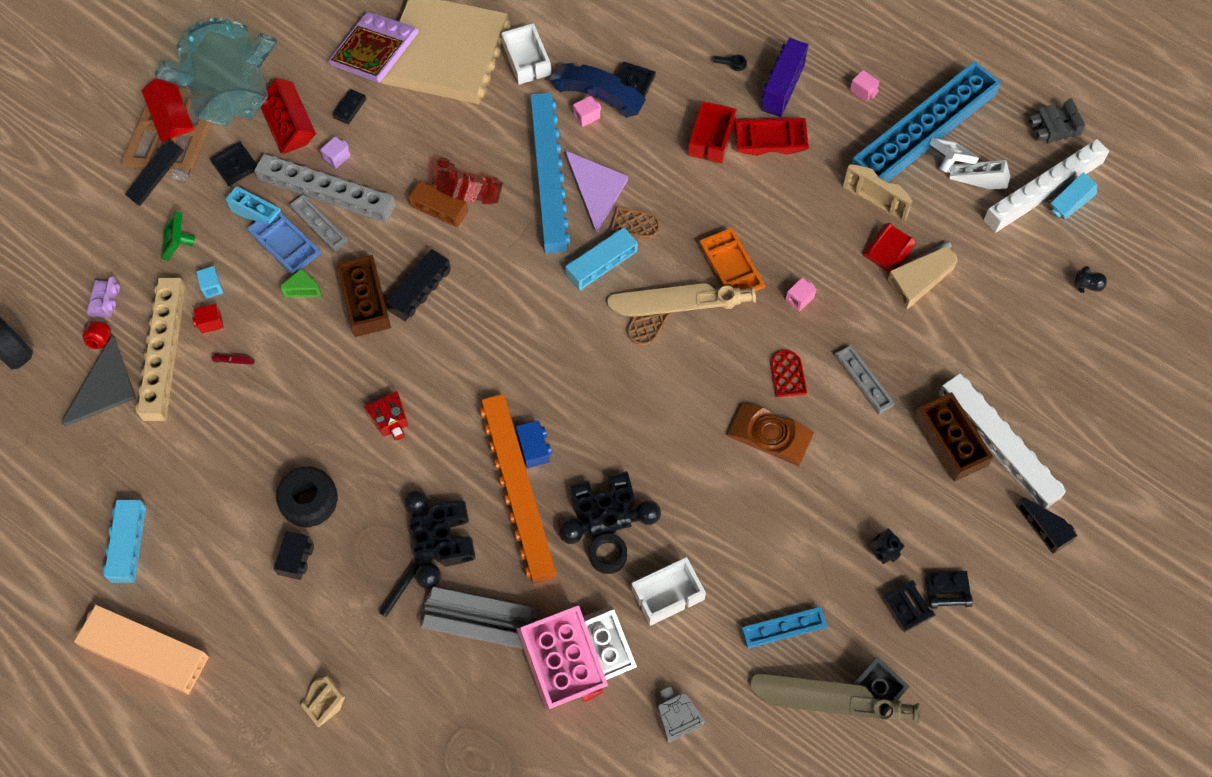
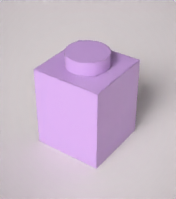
[320,137,351,169]

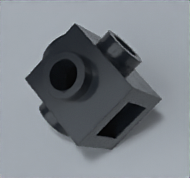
[867,528,905,564]

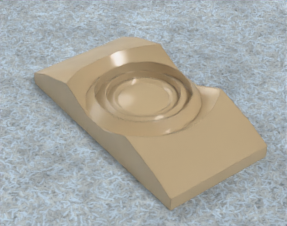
[843,164,913,223]

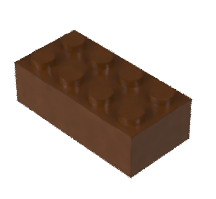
[336,255,391,337]
[914,392,993,482]

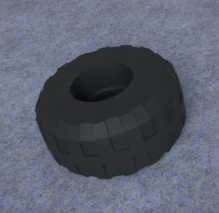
[0,317,33,370]
[276,466,338,528]

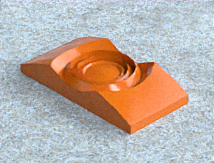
[699,227,766,298]

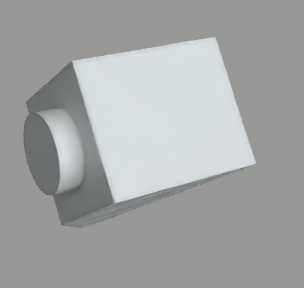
[949,160,1010,190]

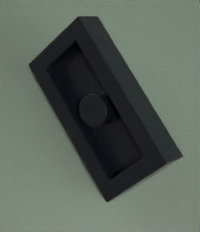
[333,89,366,125]

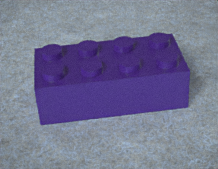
[760,38,809,117]

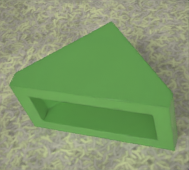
[281,269,322,297]

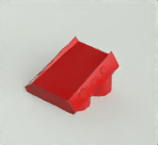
[863,223,916,273]

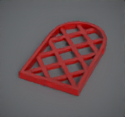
[771,350,807,397]

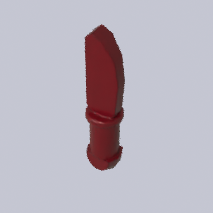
[212,354,255,365]

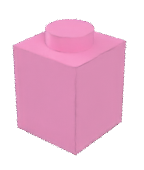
[850,70,880,102]
[573,96,601,127]
[786,278,816,312]

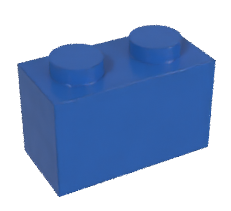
[516,420,552,468]

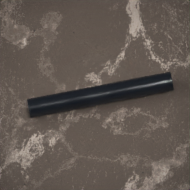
[379,562,420,618]

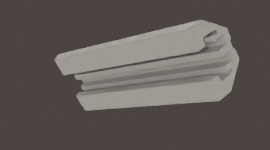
[420,587,538,649]

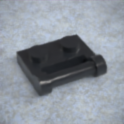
[925,571,973,609]
[882,580,936,633]

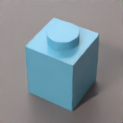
[196,266,224,298]

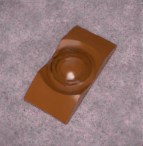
[727,403,814,466]

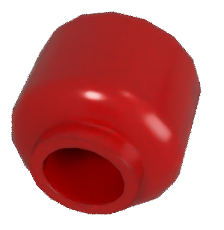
[82,321,111,349]

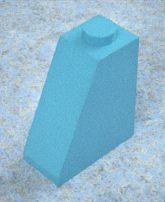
[1051,172,1097,220]

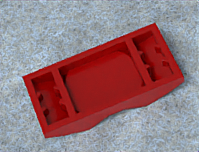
[735,118,809,156]

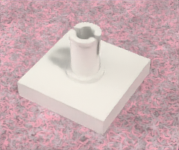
[929,138,979,173]

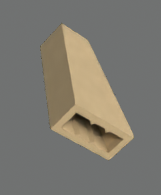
[887,246,957,309]

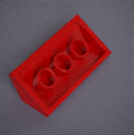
[141,78,195,143]

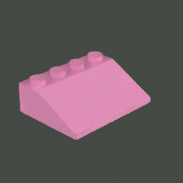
[517,605,608,709]

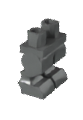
[1028,98,1085,144]

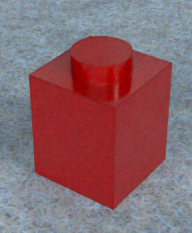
[192,304,224,333]

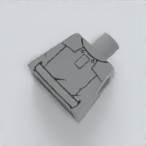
[658,687,705,743]

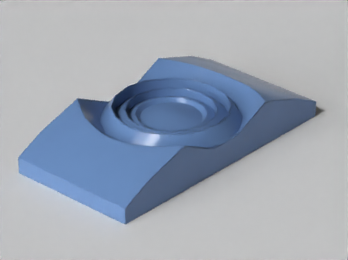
[247,212,322,275]

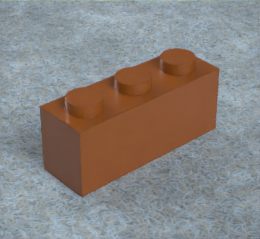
[409,181,468,228]

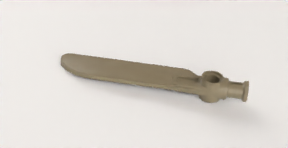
[751,674,920,723]

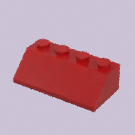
[258,78,316,154]

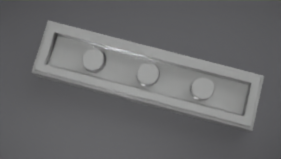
[289,194,348,253]
[835,345,895,415]

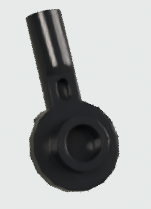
[713,55,747,71]

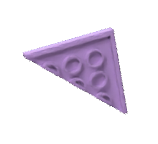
[566,151,628,232]

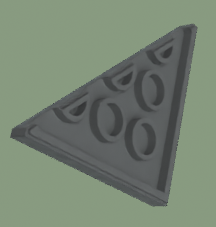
[62,337,136,427]

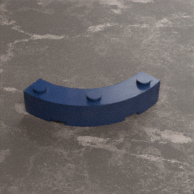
[549,63,646,118]

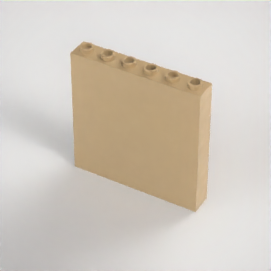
[381,0,510,104]

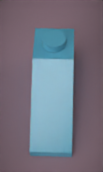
[226,186,281,224]

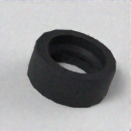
[589,533,627,574]

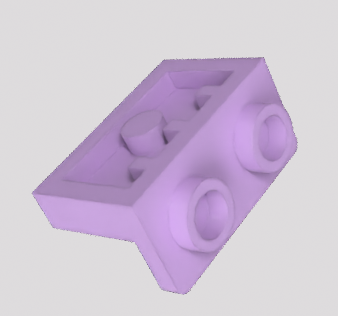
[87,277,120,317]

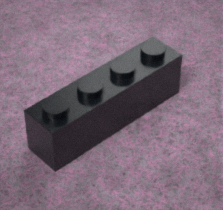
[385,249,451,322]

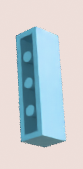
[566,228,638,291]
[103,500,146,583]

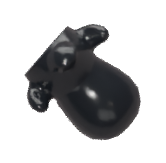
[1074,266,1107,293]

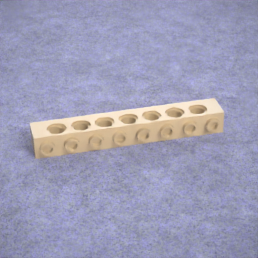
[136,278,186,421]

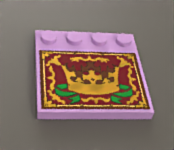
[328,11,419,83]

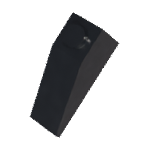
[1015,497,1078,554]

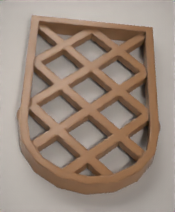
[611,206,660,239]
[628,313,671,346]

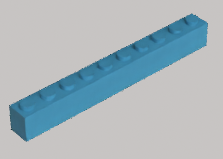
[531,93,570,253]

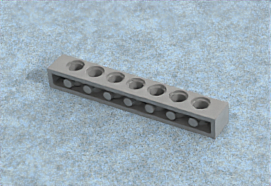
[254,154,395,223]

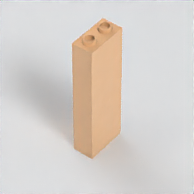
[74,605,209,695]

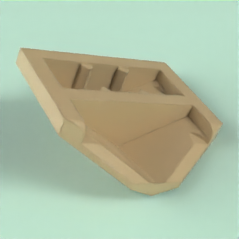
[301,676,345,727]

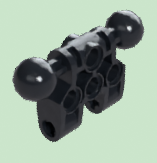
[558,471,661,544]
[403,490,476,589]

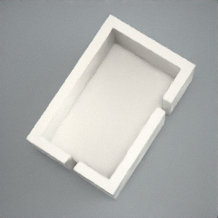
[501,23,551,84]
[632,557,706,626]

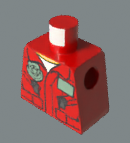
[364,391,408,440]

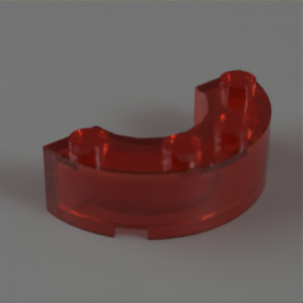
[431,157,503,204]

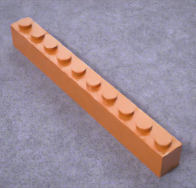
[480,394,557,584]

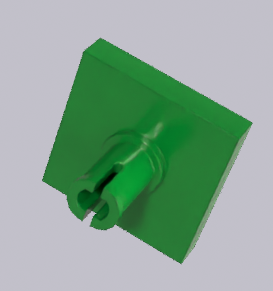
[161,211,195,261]

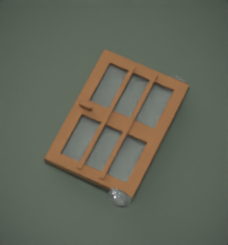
[121,88,221,183]

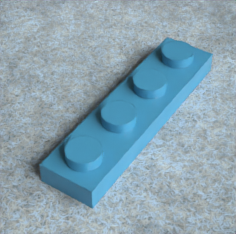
[741,607,827,649]

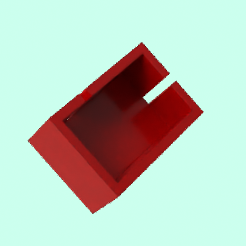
[688,101,737,163]

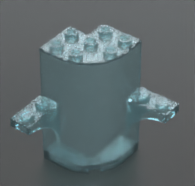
[155,18,277,127]

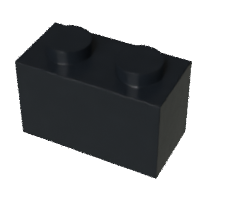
[273,531,314,580]

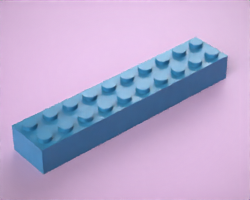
[851,61,1001,182]

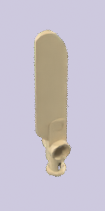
[608,283,756,317]

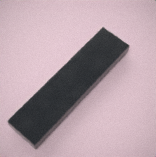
[125,139,184,206]

